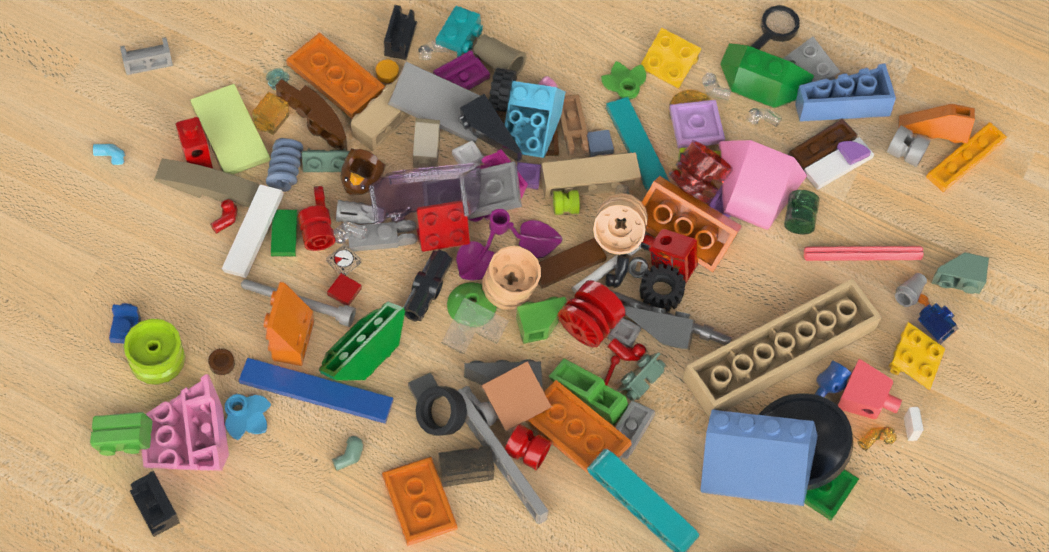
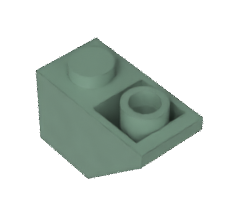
[931,252,989,294]

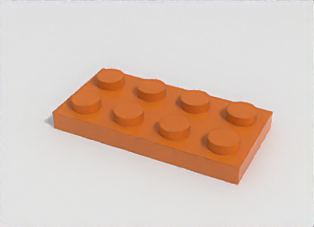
[286,32,385,119]
[525,380,632,480]

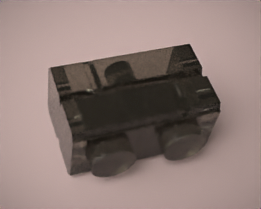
[438,446,495,487]

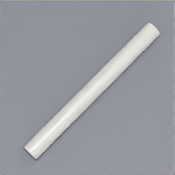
[572,233,648,293]

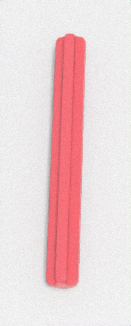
[803,246,924,261]

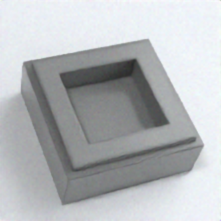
[608,318,642,347]

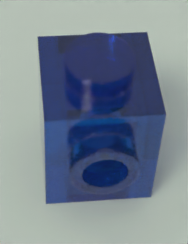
[918,303,959,345]

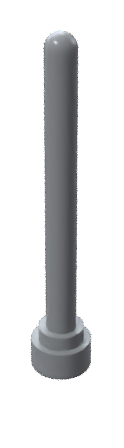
[241,279,356,327]

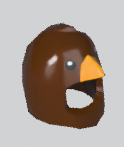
[340,148,386,195]

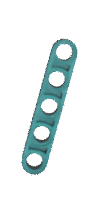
[587,449,700,552]

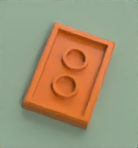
[382,457,457,546]

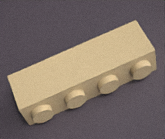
[351,63,418,151]
[540,152,641,200]

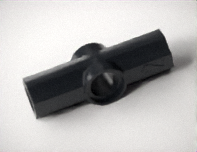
[403,249,452,322]

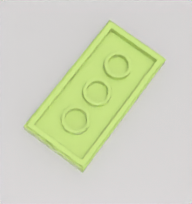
[190,84,270,175]

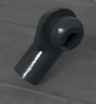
[605,253,630,288]

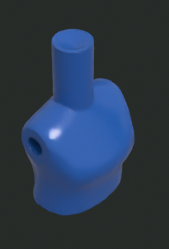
[815,360,852,397]

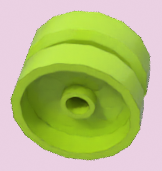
[124,319,185,385]

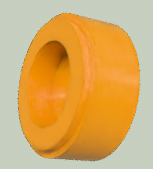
[376,59,399,83]

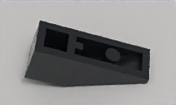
[459,94,522,161]

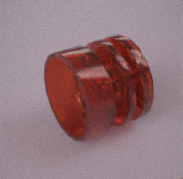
[669,140,733,203]

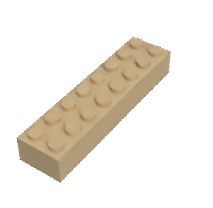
[683,279,881,418]

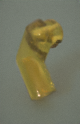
[858,426,897,451]

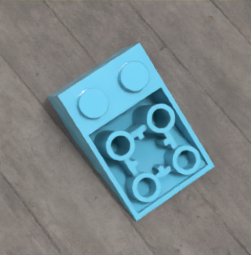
[504,81,565,158]

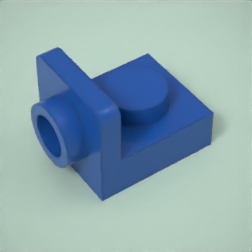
[109,303,141,344]

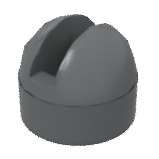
[628,257,649,278]

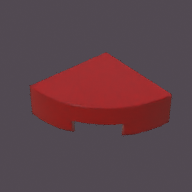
[314,186,326,207]

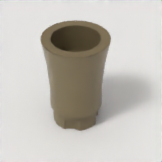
[473,34,526,76]

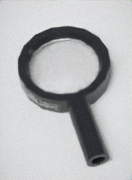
[750,5,800,50]

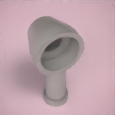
[462,386,498,427]

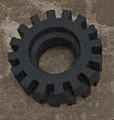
[489,68,517,112]
[639,264,686,312]

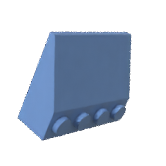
[700,410,818,506]

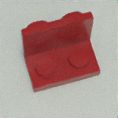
[416,200,470,252]

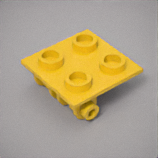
[640,27,701,89]
[889,322,945,390]

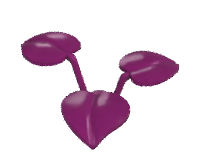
[456,209,563,281]

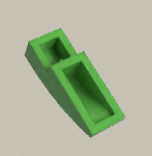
[549,358,629,425]

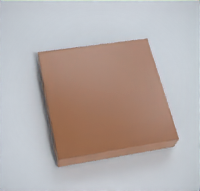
[482,361,551,431]

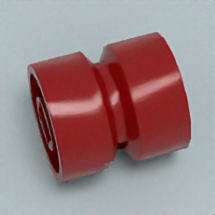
[298,205,336,251]
[505,424,552,471]

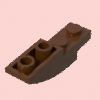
[275,79,348,151]

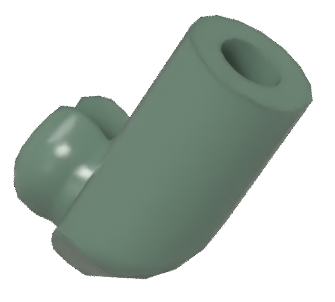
[332,436,364,471]

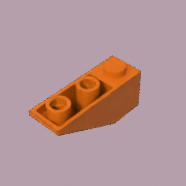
[898,104,975,143]

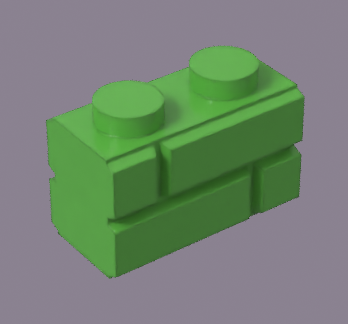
[90,412,153,456]

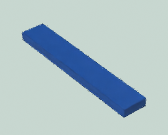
[239,358,393,424]

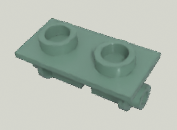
[302,148,350,172]
[617,352,666,401]

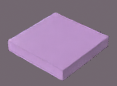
[669,100,725,149]

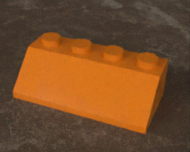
[642,176,742,272]

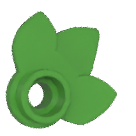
[601,61,646,100]

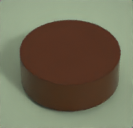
[208,349,235,375]

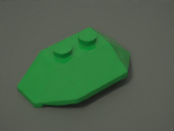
[720,43,814,108]
[319,301,405,380]

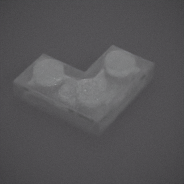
[441,298,509,354]

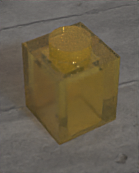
[252,92,290,135]

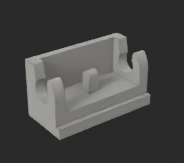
[120,37,173,75]

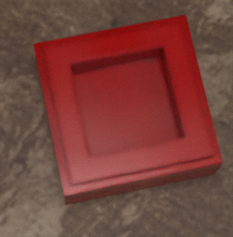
[327,273,362,306]

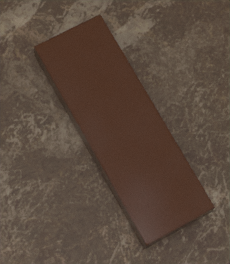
[788,118,858,170]
[538,238,607,289]

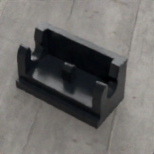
[384,5,417,60]
[130,470,180,537]

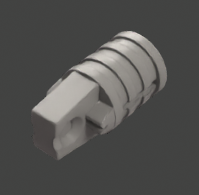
[336,200,381,224]

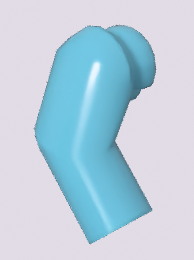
[93,144,125,165]

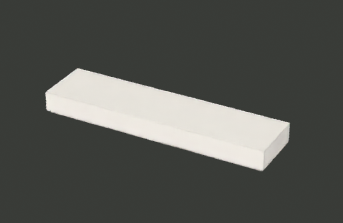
[222,185,284,278]

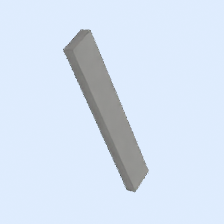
[458,389,548,525]

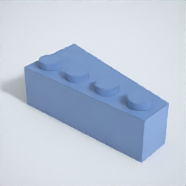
[795,63,896,122]

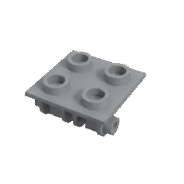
[783,37,840,82]

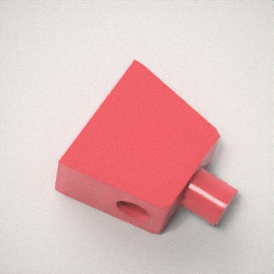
[837,359,902,419]

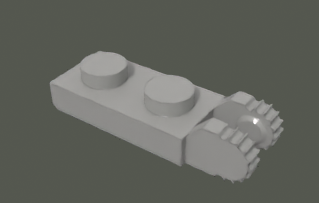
[347,220,418,252]

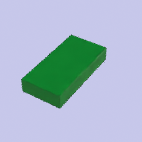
[271,210,298,257]

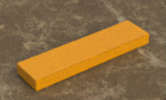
[926,122,1007,192]

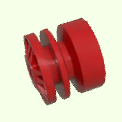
[558,280,626,348]

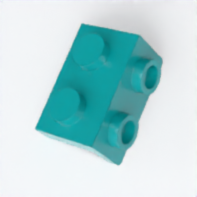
[436,6,483,57]

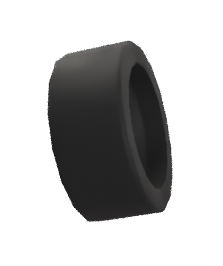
[415,386,467,436]

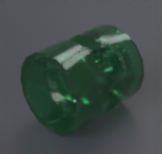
[784,190,820,235]

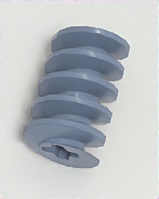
[266,138,304,192]

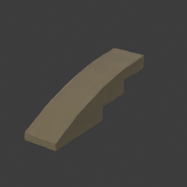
[154,158,259,208]

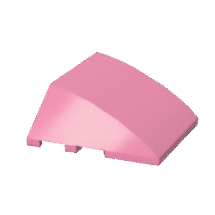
[719,140,807,230]
[142,374,229,471]

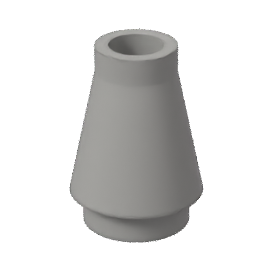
[895,273,927,307]

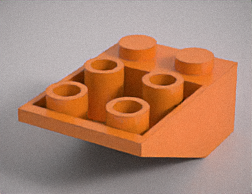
[264,282,314,366]

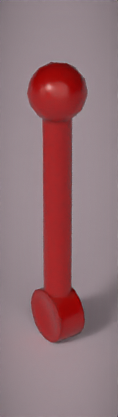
[604,355,620,386]

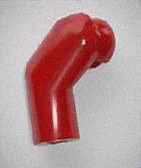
[210,199,238,234]
[608,338,646,361]

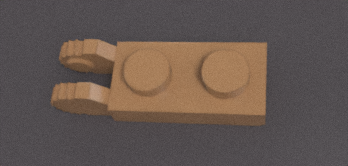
[559,94,589,156]

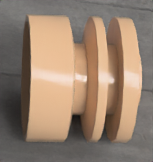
[593,193,648,255]
[482,246,541,310]

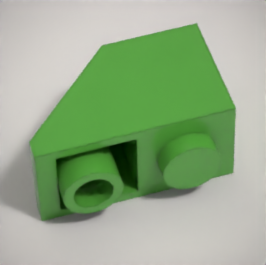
[516,297,567,344]

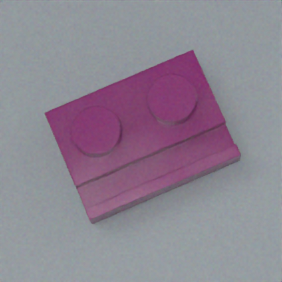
[433,50,490,90]

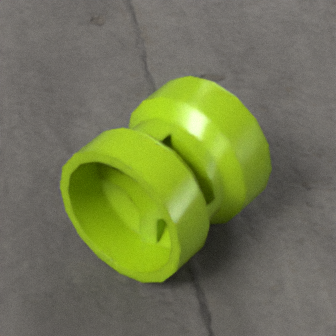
[553,190,580,215]

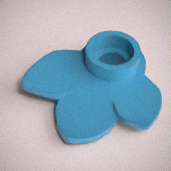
[224,394,271,440]

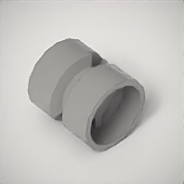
[887,125,931,167]

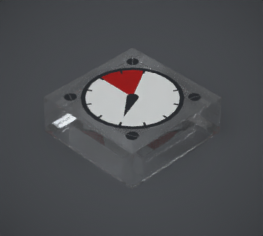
[326,243,361,275]

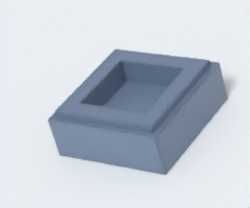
[587,130,614,157]

